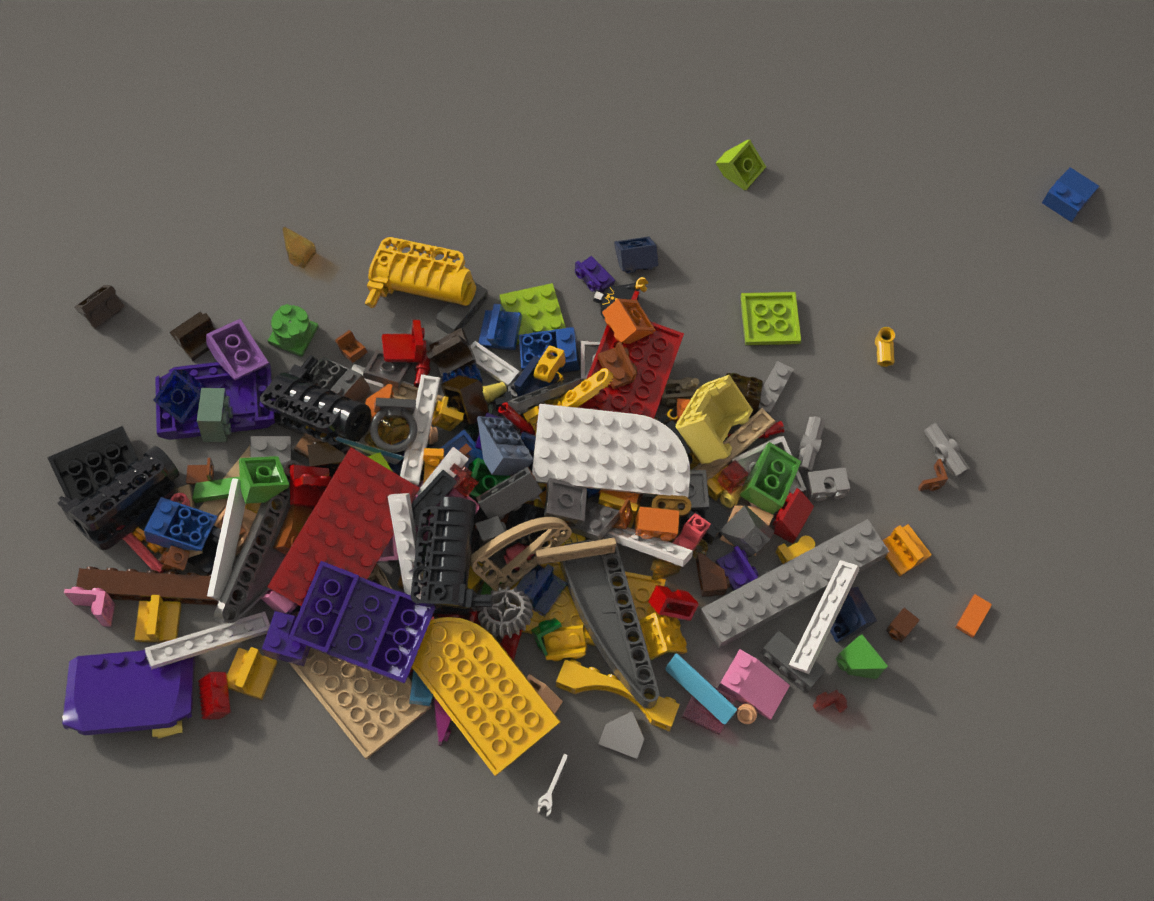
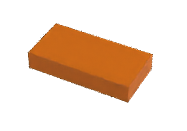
[955,594,992,638]

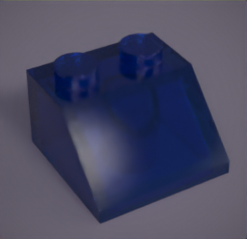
[153,369,207,424]

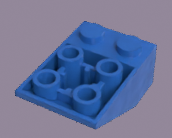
[519,327,580,373]
[144,497,217,551]

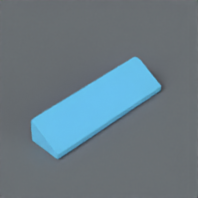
[665,654,737,725]

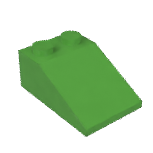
[740,442,801,514]

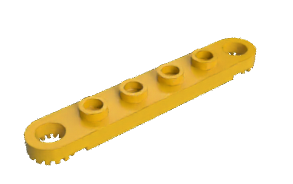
[527,368,613,422]

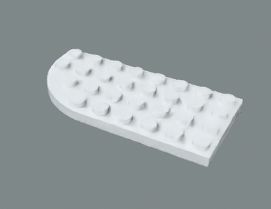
[532,404,690,498]

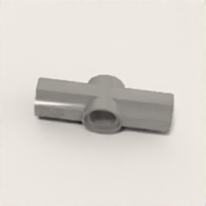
[797,416,825,474]
[924,422,970,478]

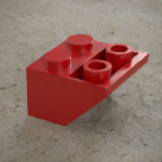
[772,488,814,544]

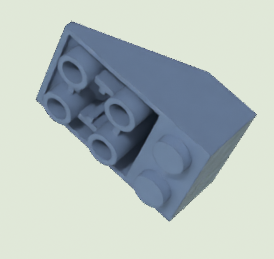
[477,416,534,476]

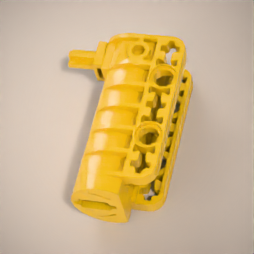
[365,237,477,308]

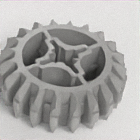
[478,586,533,639]

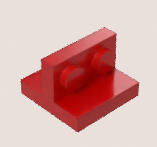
[290,465,331,507]

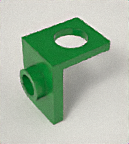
[531,618,562,656]

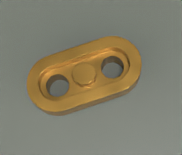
[652,495,691,517]

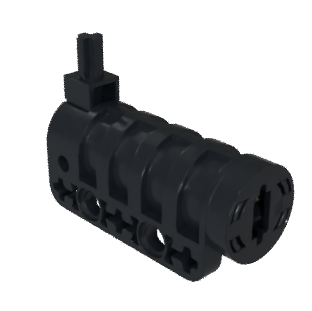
[260,355,372,450]
[57,446,179,550]

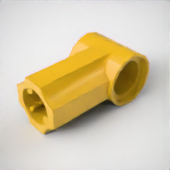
[875,327,895,367]

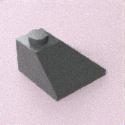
[719,505,774,558]

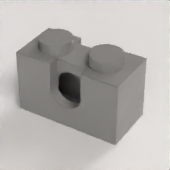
[805,468,850,502]

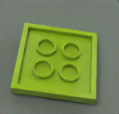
[499,283,566,345]
[740,292,801,345]

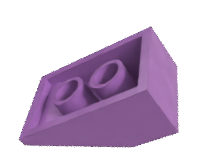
[206,319,269,380]

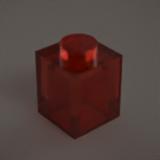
[717,460,749,495]

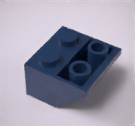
[830,587,877,643]

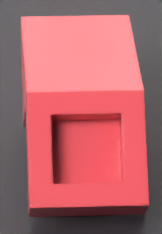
[673,513,711,551]

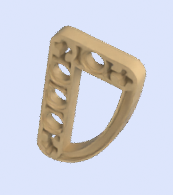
[470,517,572,592]

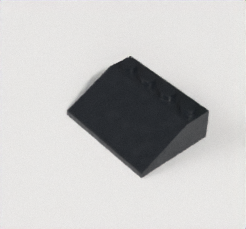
[47,425,139,501]

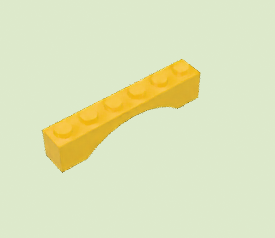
[556,659,680,732]

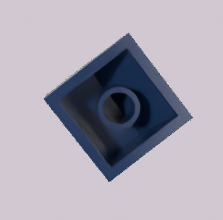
[614,236,658,273]

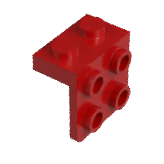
[382,320,426,362]

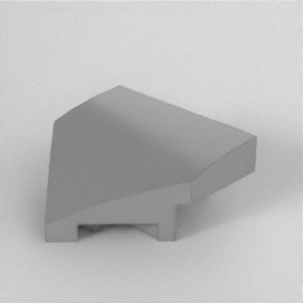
[599,711,645,759]

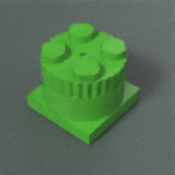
[268,304,319,357]

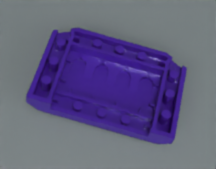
[155,362,275,440]
[62,650,195,735]

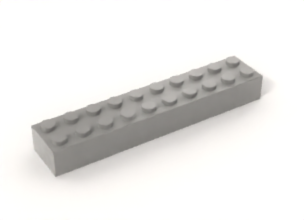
[698,519,889,649]

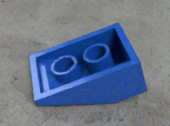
[1042,167,1099,222]

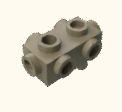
[660,377,701,407]

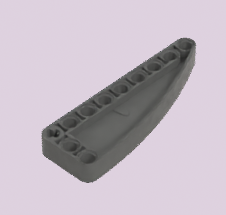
[214,460,314,624]
[560,536,659,708]

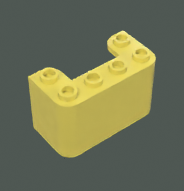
[675,375,753,464]

